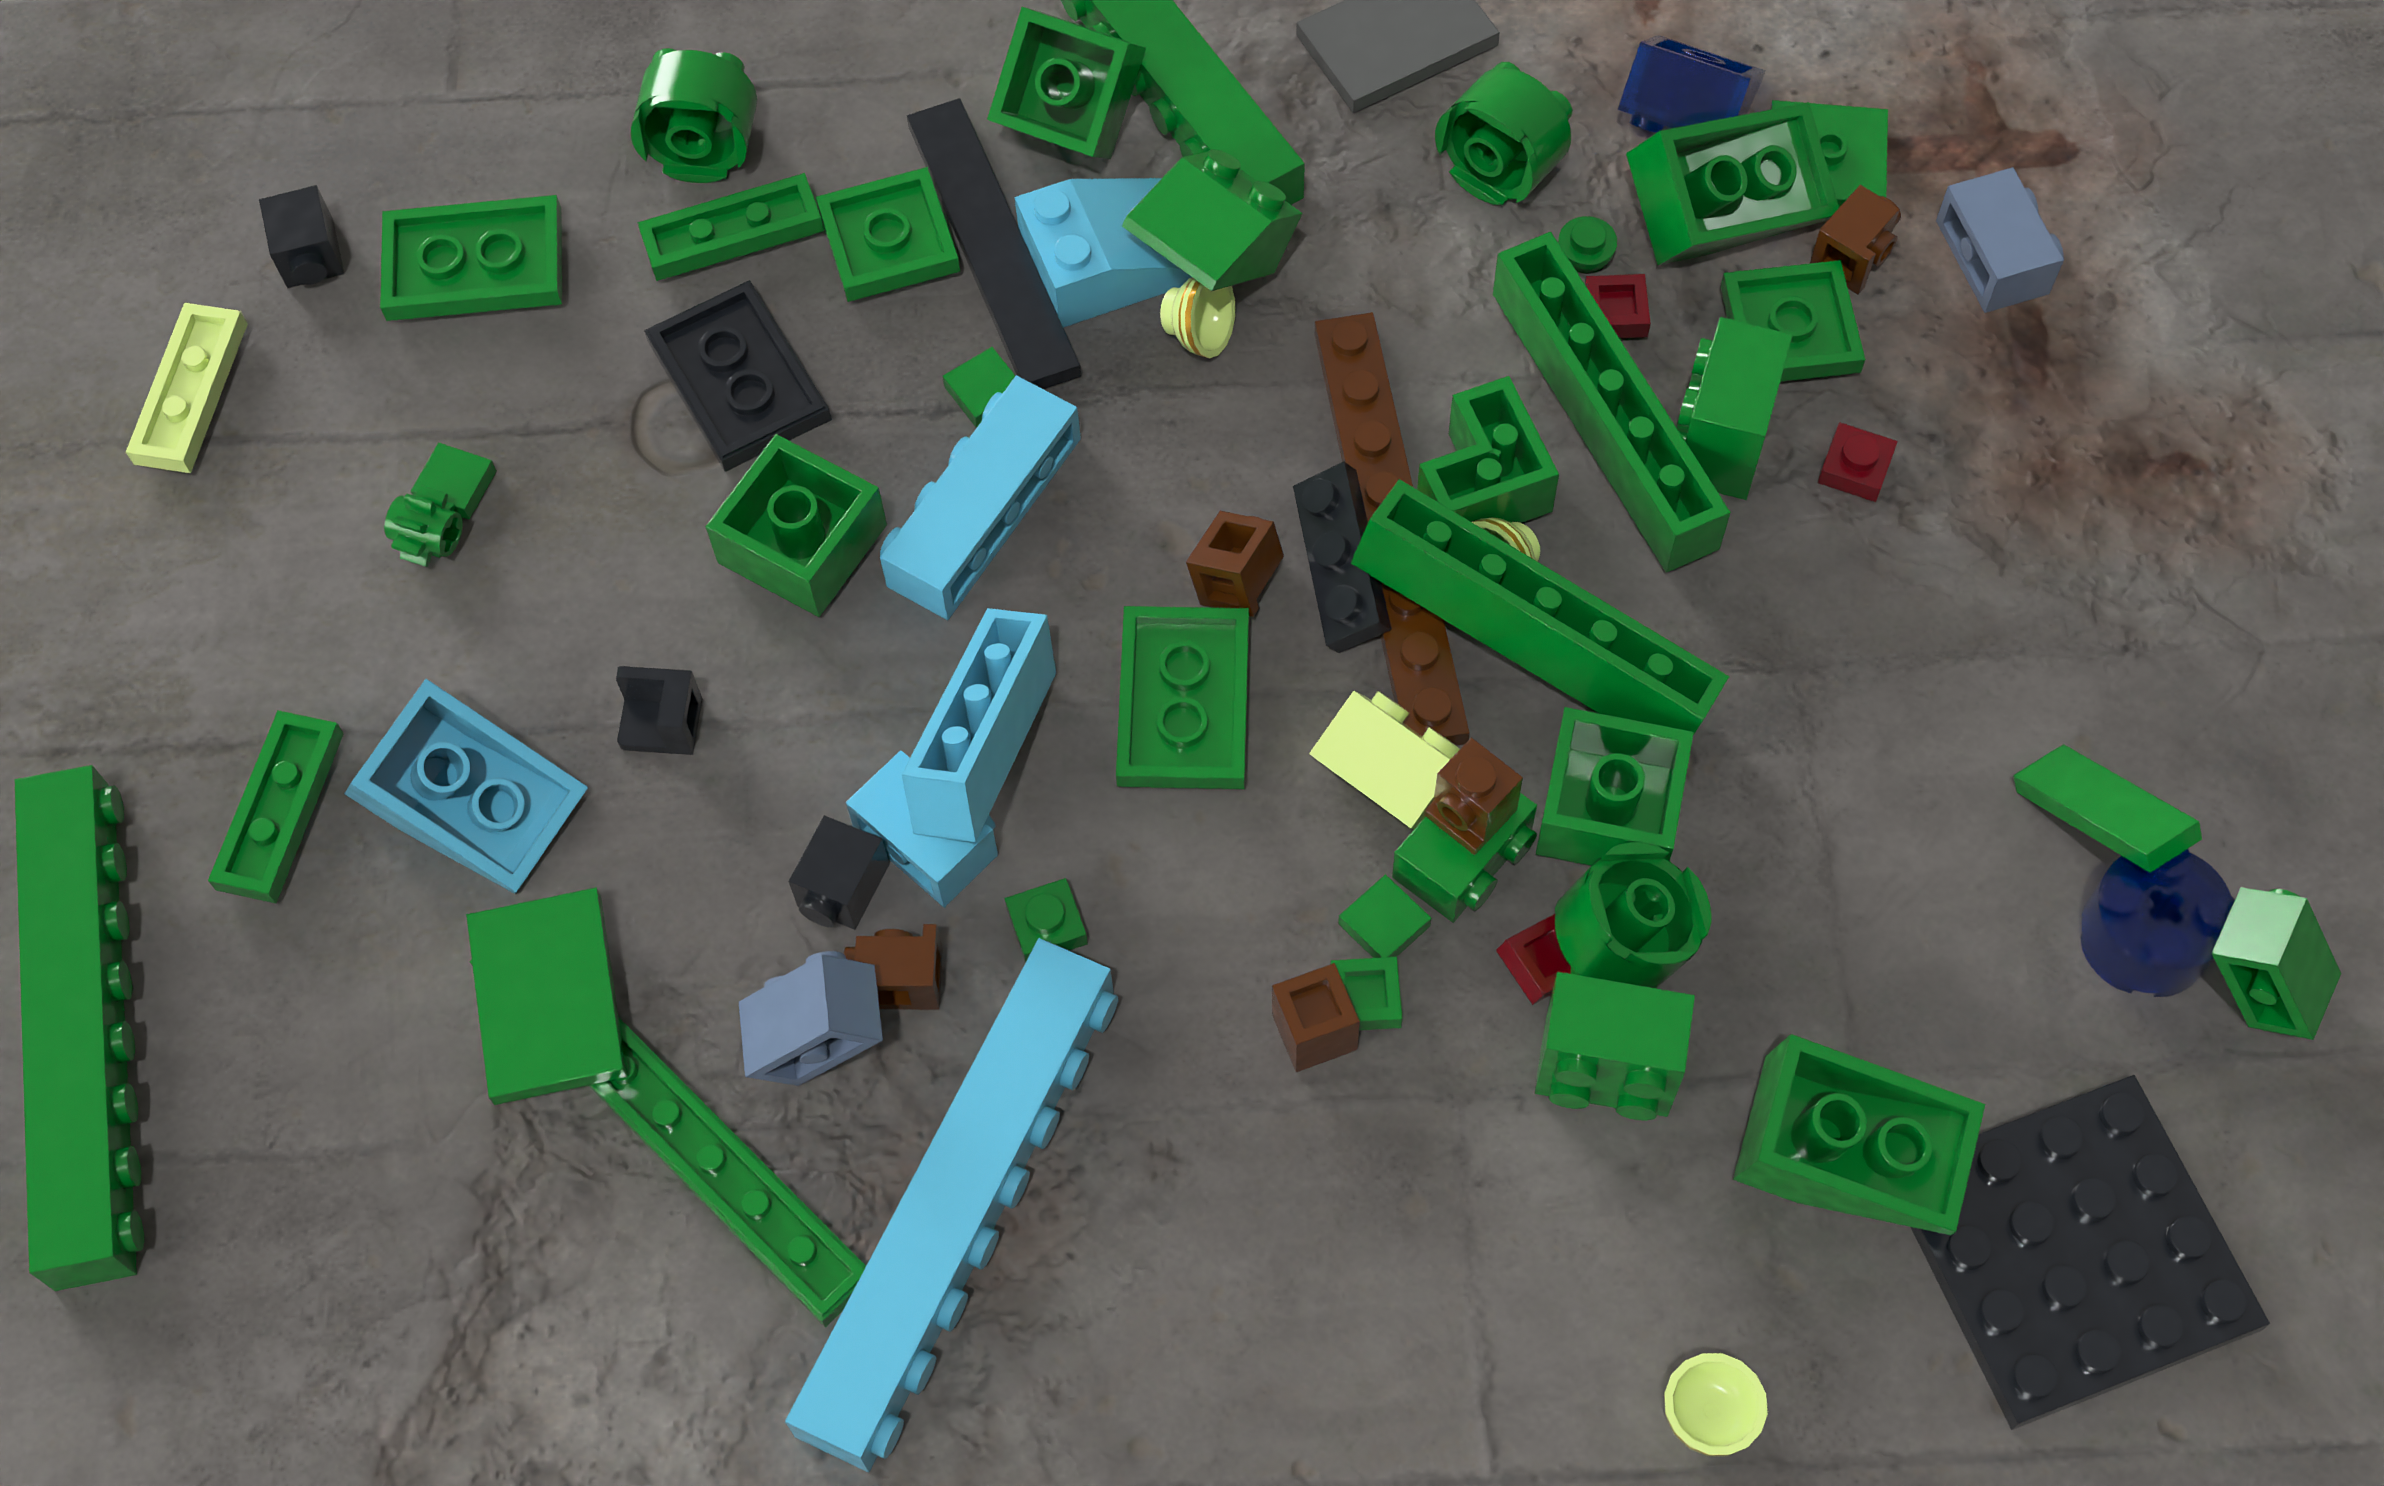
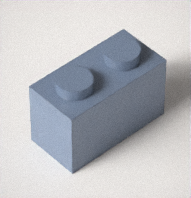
[1936,167,2064,313]
[739,951,883,1086]

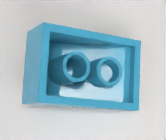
[1014,178,1191,328]
[344,679,588,894]

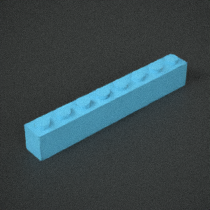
[785,938,1118,1473]

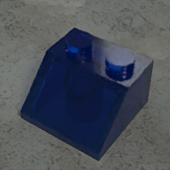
[1617,35,1766,133]

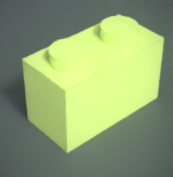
[1309,691,1460,829]

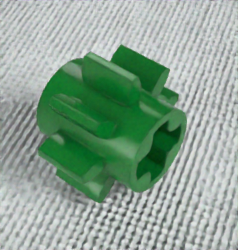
[384,485,463,567]

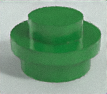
[1558,216,1617,273]

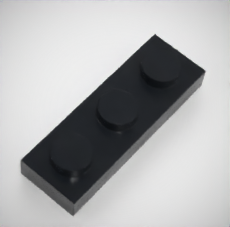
[1293,461,1392,653]

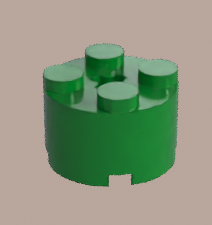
[631,48,757,183]
[1435,62,1573,205]
[1555,842,1712,989]

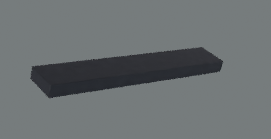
[906,98,1081,389]

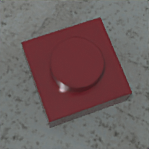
[1584,274,1651,338]
[1817,422,1898,502]
[1496,914,1571,1005]

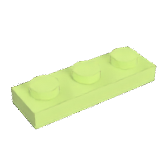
[126,303,248,473]

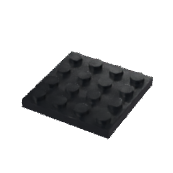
[1910,1075,2270,1430]

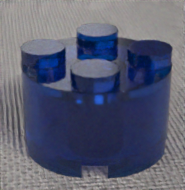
[2080,849,2235,997]

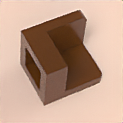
[1272,963,1360,1073]

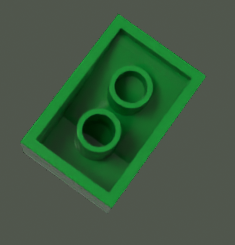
[1626,102,1839,266]
[1733,1034,1986,1235]

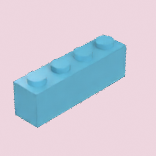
[880,375,1081,620]
[902,608,1056,842]

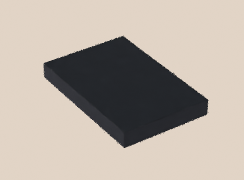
[644,280,832,472]

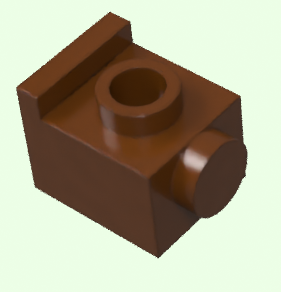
[1810,185,1901,295]
[1186,511,1284,617]
[1424,737,1523,855]
[844,924,943,1010]

